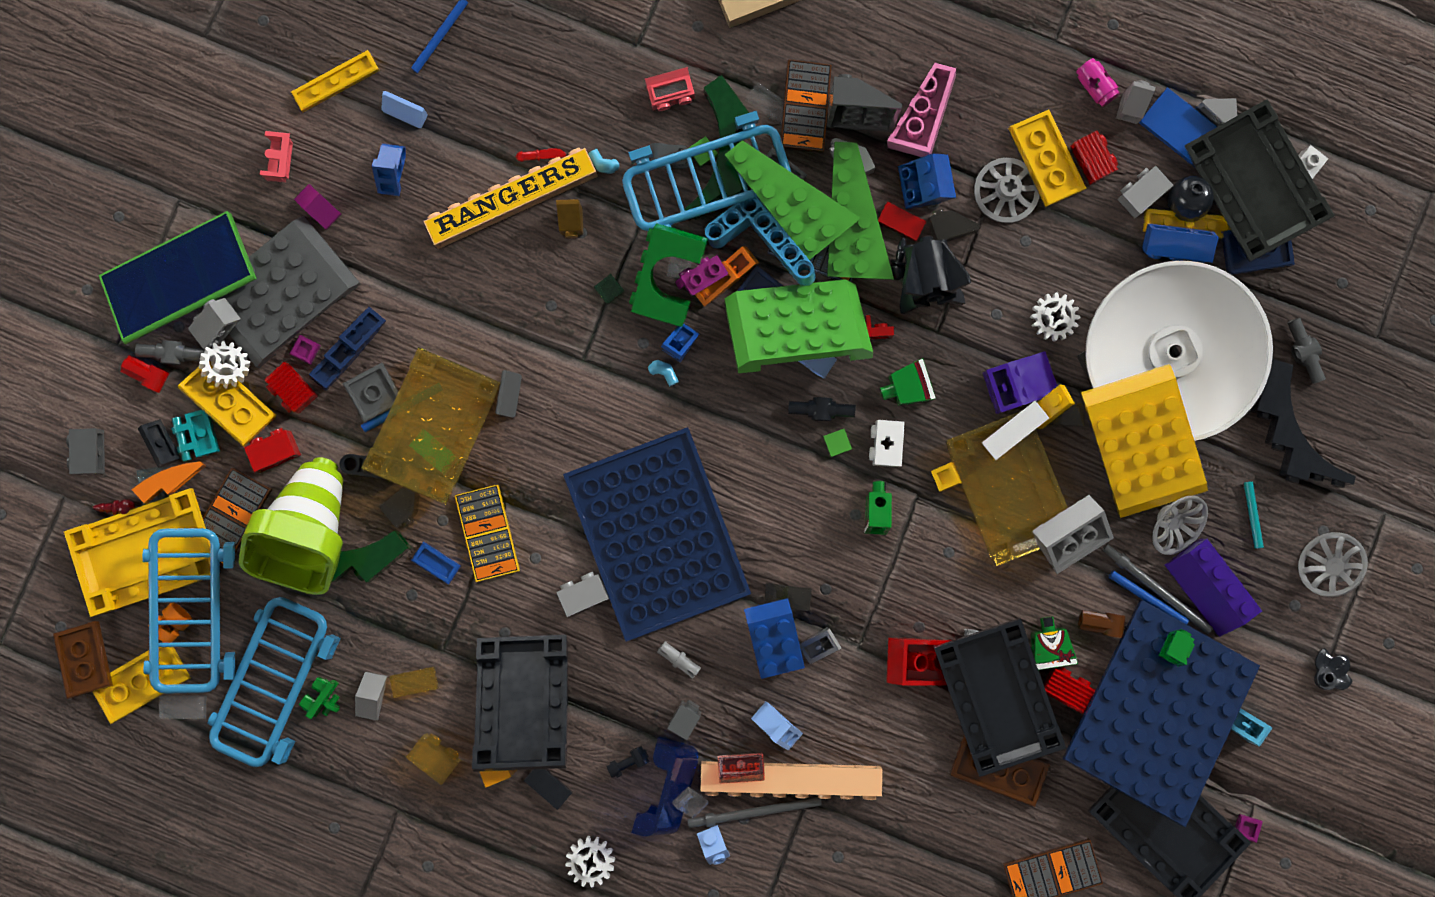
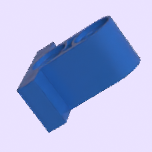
[372,144,406,196]

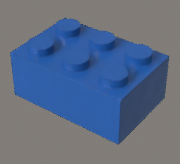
[744,598,805,679]

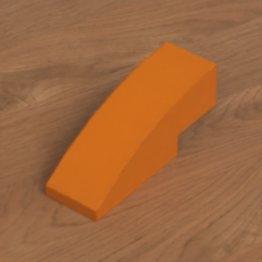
[695,246,759,307]
[131,461,206,504]

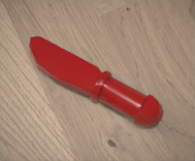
[516,148,566,162]

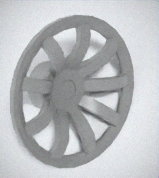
[974,158,1040,223]
[1152,495,1208,555]
[1298,532,1368,597]

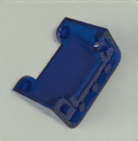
[631,736,699,837]

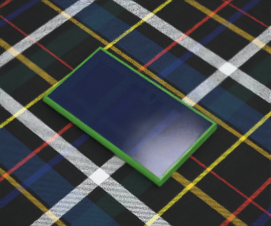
[99,211,257,344]

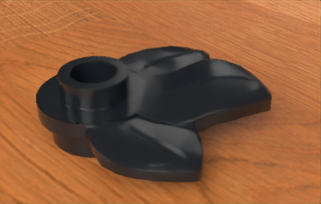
[1314,648,1353,690]

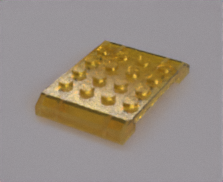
[361,347,500,505]
[945,411,1068,566]

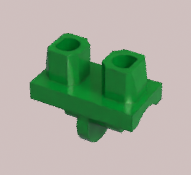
[299,677,340,719]

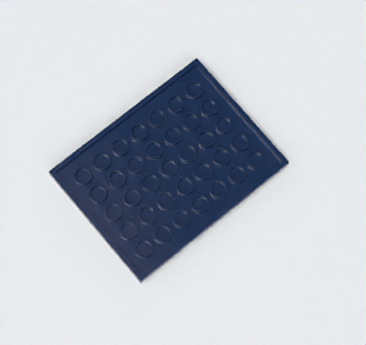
[563,427,751,642]
[1062,600,1260,827]

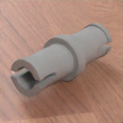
[657,641,701,679]

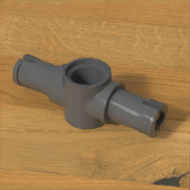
[1287,318,1326,384]
[135,340,205,365]

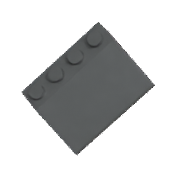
[826,74,902,132]

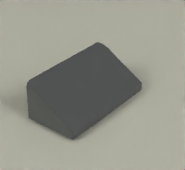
[495,370,522,418]

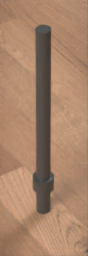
[1102,544,1213,634]
[687,797,822,828]

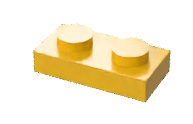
[1037,385,1075,429]

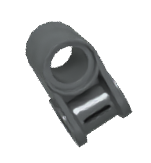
[649,143,692,169]

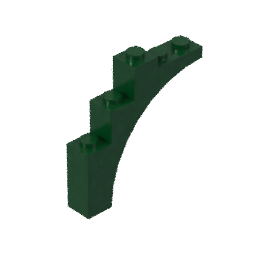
[684,75,749,221]
[331,531,412,583]

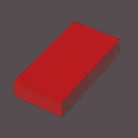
[878,201,927,242]

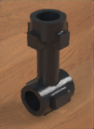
[606,745,650,778]

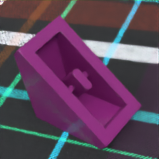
[294,184,341,230]

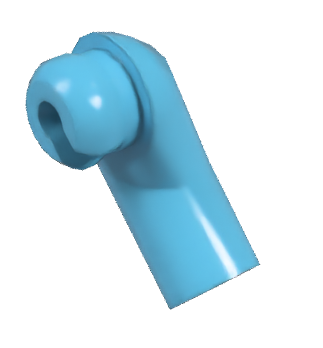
[588,149,620,174]
[648,360,679,387]

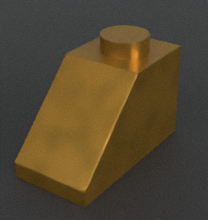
[556,199,583,239]

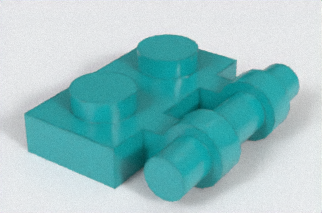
[172,410,220,462]

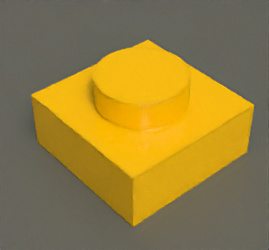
[931,462,961,492]

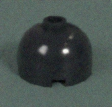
[1167,176,1214,222]

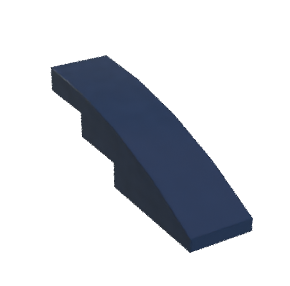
[309,307,386,391]

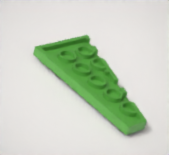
[725,140,861,260]
[827,142,894,280]

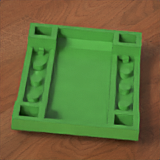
[725,279,873,373]

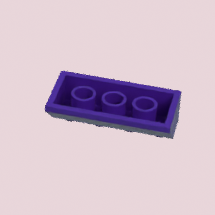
[1164,539,1262,637]

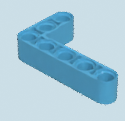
[705,197,816,286]

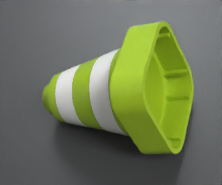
[239,457,343,595]

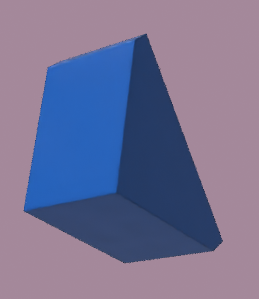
[661,324,699,362]

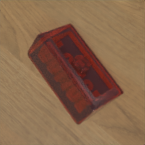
[718,753,765,783]

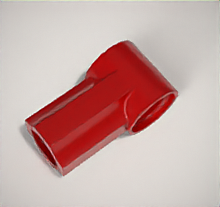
[120,355,170,393]

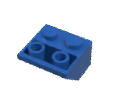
[898,154,956,209]

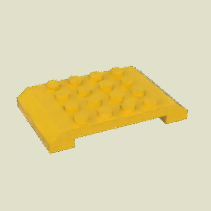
[1081,364,1208,518]
[64,488,210,617]

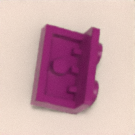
[675,255,728,296]

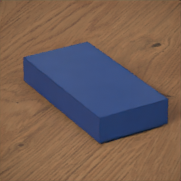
[411,542,461,585]

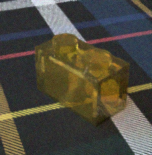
[406,733,461,785]

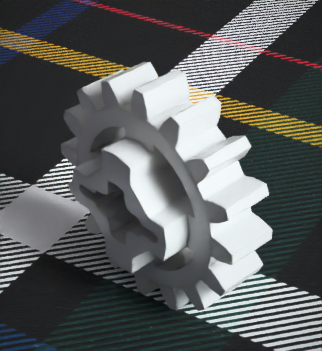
[1030,292,1080,342]
[199,341,250,389]
[565,836,615,887]

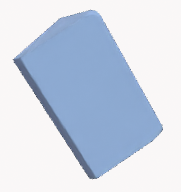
[382,91,428,128]

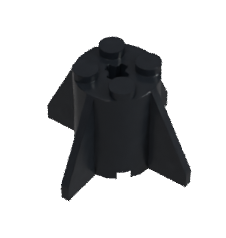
[899,236,971,314]

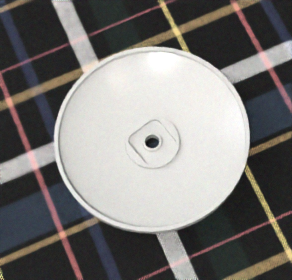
[1085,261,1273,441]

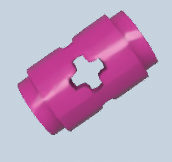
[1076,58,1120,107]

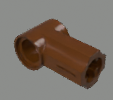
[1078,610,1126,638]

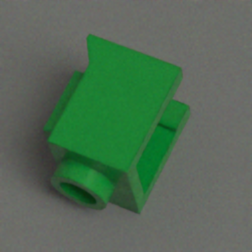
[1158,629,1195,667]

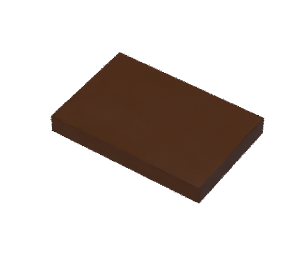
[53,621,113,699]

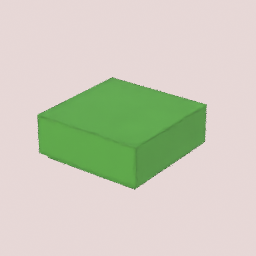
[688,136,718,168]
[823,429,852,457]

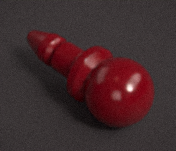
[93,499,136,517]

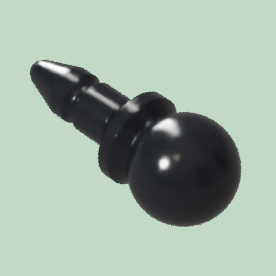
[891,238,906,280]

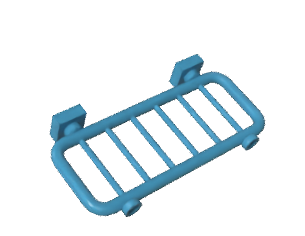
[622,111,791,231]
[142,528,235,694]
[207,597,341,767]

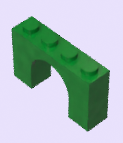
[629,223,708,327]

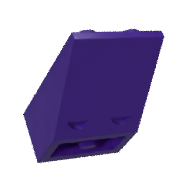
[982,352,1057,414]

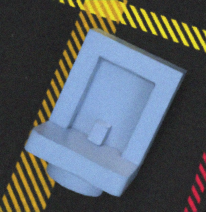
[697,825,730,865]

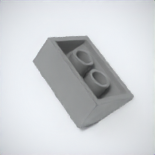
[1032,495,1114,574]

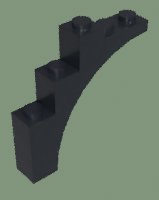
[1250,359,1356,488]

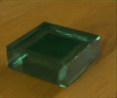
[594,274,625,305]

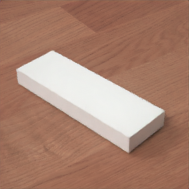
[982,401,1049,460]

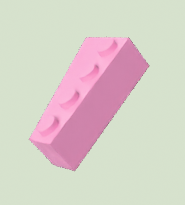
[887,63,956,157]

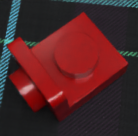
[864,315,894,340]

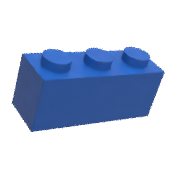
[1142,223,1219,264]

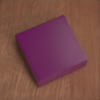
[290,335,321,365]
[1235,814,1263,843]

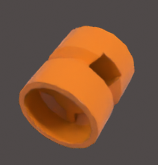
[148,602,193,643]

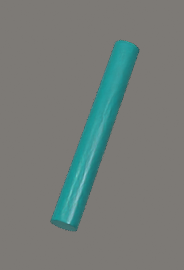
[1244,481,1264,549]

